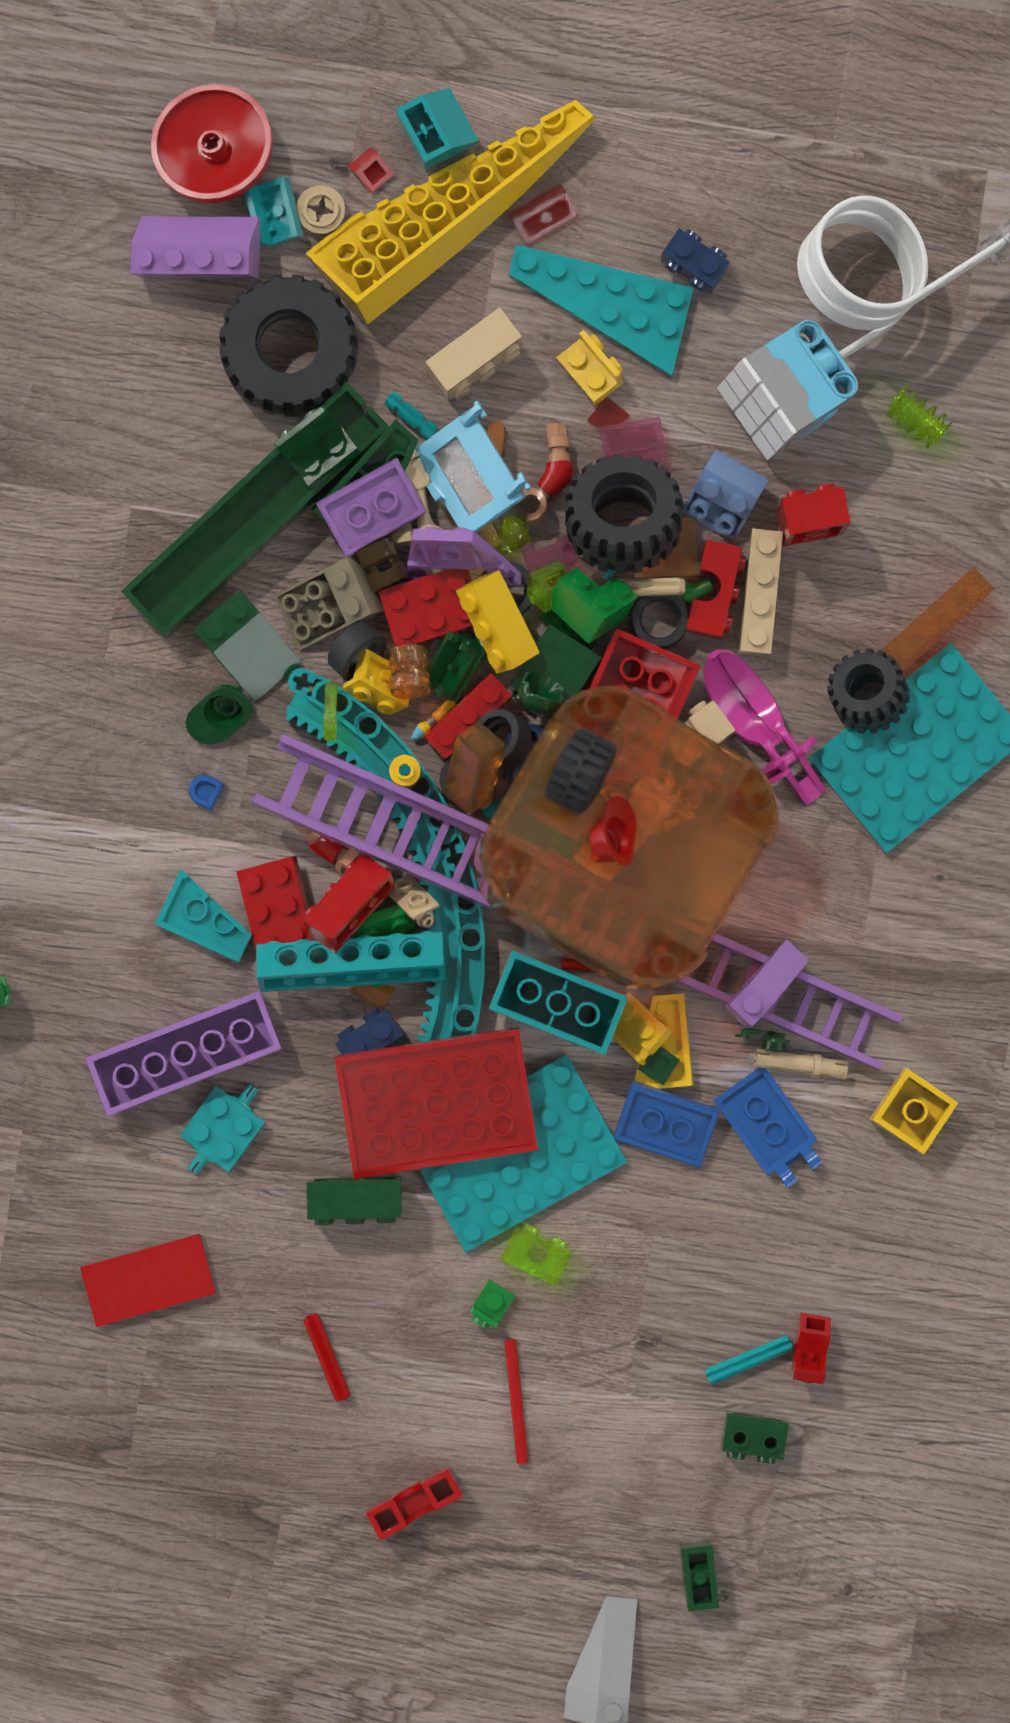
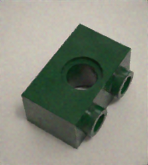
[679,1541,719,1612]

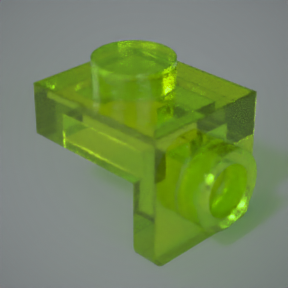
[527,560,565,613]

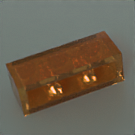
[443,721,505,816]

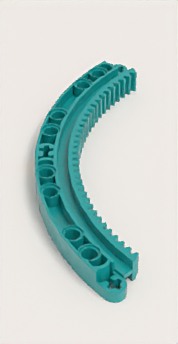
[286,668,485,1042]

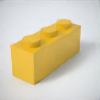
[456,570,540,674]

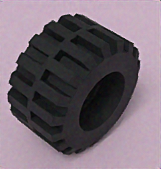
[827,648,910,734]
[545,727,617,816]

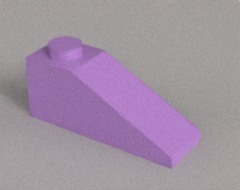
[723,939,809,1028]

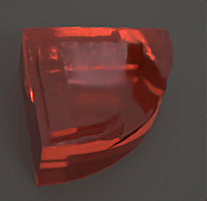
[587,397,630,428]

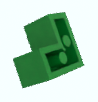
[545,568,638,644]

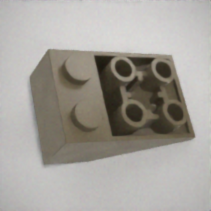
[274,556,385,651]

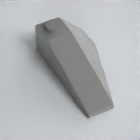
[564,1595,637,1723]

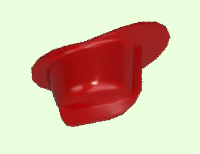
[589,795,637,866]

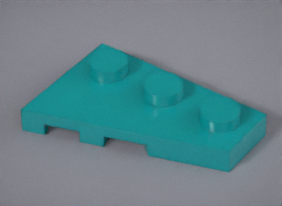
[155,869,252,963]

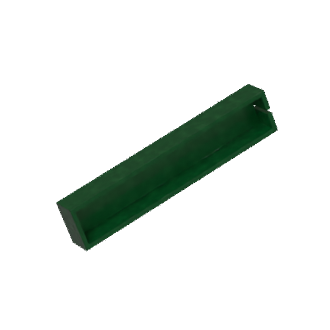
[121,382,388,640]

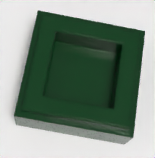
[637,1046,681,1086]

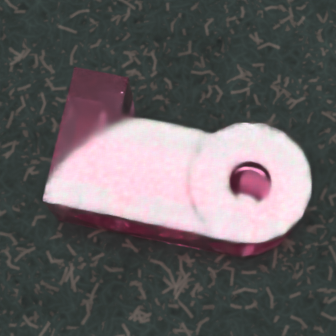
[521,535,579,578]

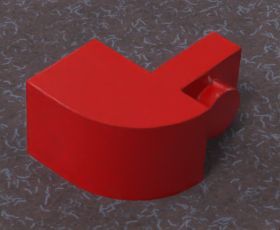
[791,1312,831,1384]

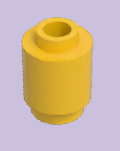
[389,755,421,788]

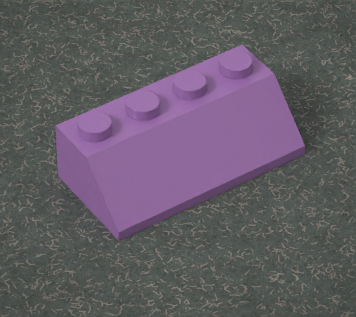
[130,216,261,279]

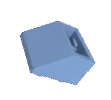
[683,450,769,542]

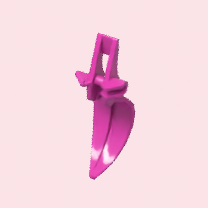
[703,649,826,806]

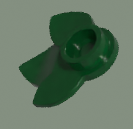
[735,1028,791,1052]

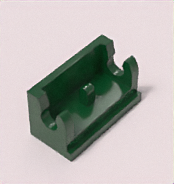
[420,631,487,704]

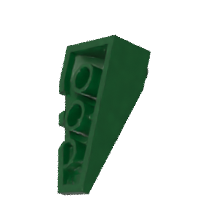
[311,419,419,552]

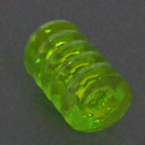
[887,383,955,449]

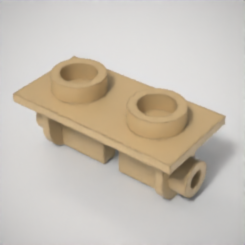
[389,874,439,928]

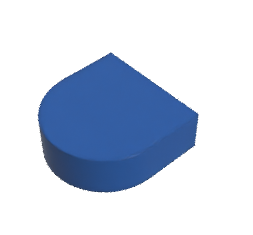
[189,775,225,811]

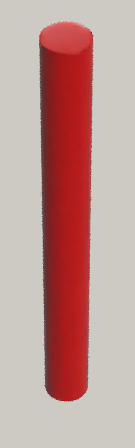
[504,1339,529,1464]

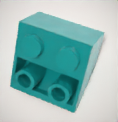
[396,88,479,171]

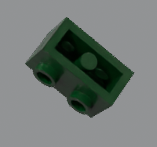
[720,1411,789,1464]

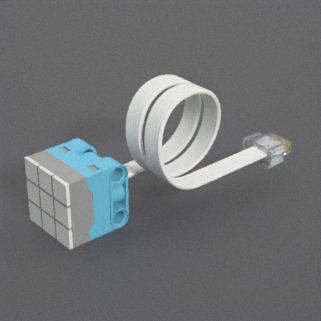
[717,195,1010,461]

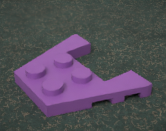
[405,527,523,586]

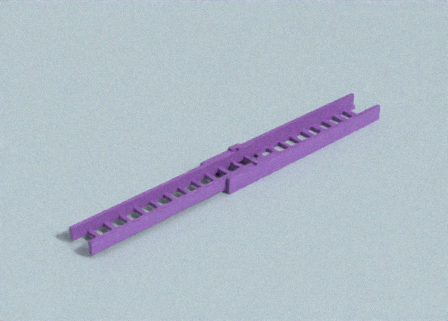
[251,734,903,1070]

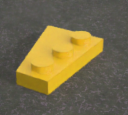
[634,993,694,1089]

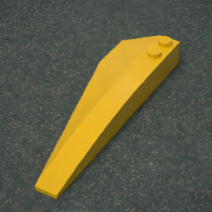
[305,100,595,325]

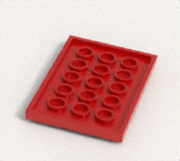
[334,1027,538,1179]

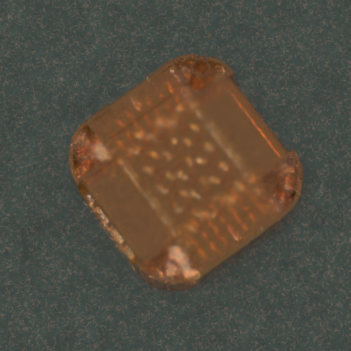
[474,686,779,990]

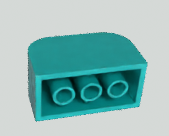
[489,951,628,1055]

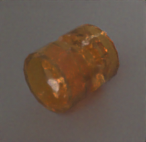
[389,644,431,699]

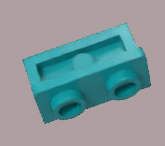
[244,176,303,247]

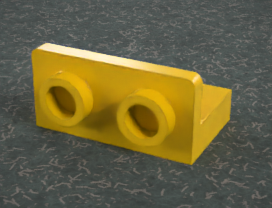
[556,330,623,406]
[343,649,415,715]

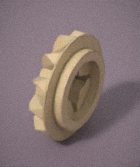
[296,185,345,234]

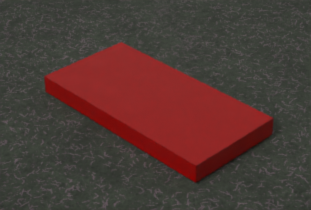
[80,1233,216,1327]

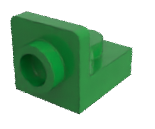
[469,1279,515,1329]

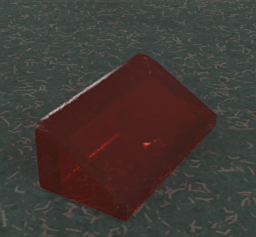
[508,184,578,245]

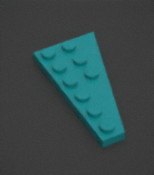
[509,244,694,378]

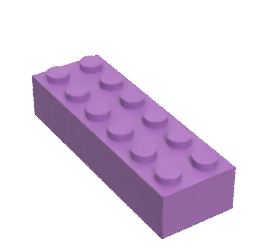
[85,991,283,1116]

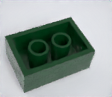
[306,1176,403,1225]

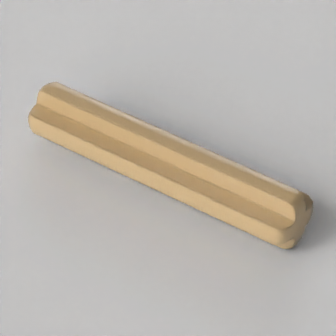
[607,578,686,596]

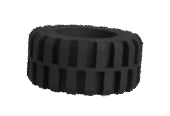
[565,454,683,574]

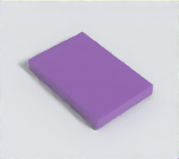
[316,458,427,557]

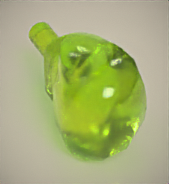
[493,515,531,555]

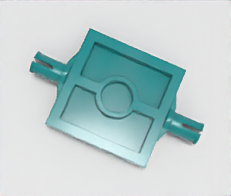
[180,1083,266,1176]

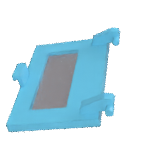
[416,401,531,533]

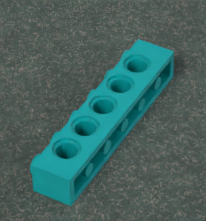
[256,931,446,992]

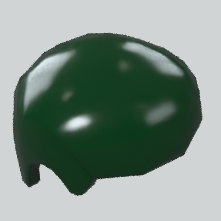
[518,671,565,715]

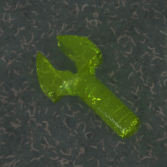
[324,682,337,740]

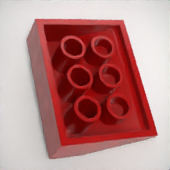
[565,628,701,778]

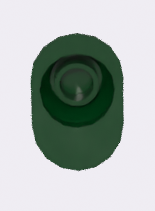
[185,684,253,745]

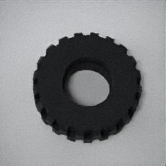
[219,274,358,417]

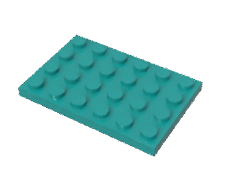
[808,643,1010,854]
[419,1055,627,1253]

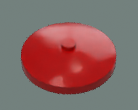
[151,84,273,204]

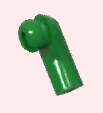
[678,578,714,603]

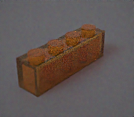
[881,567,994,672]

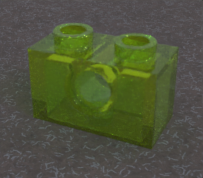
[500,1222,572,1286]

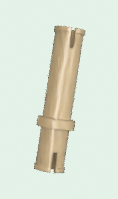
[753,1048,848,1080]

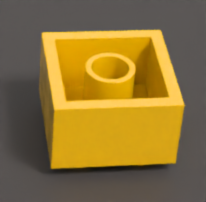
[869,1068,958,1154]

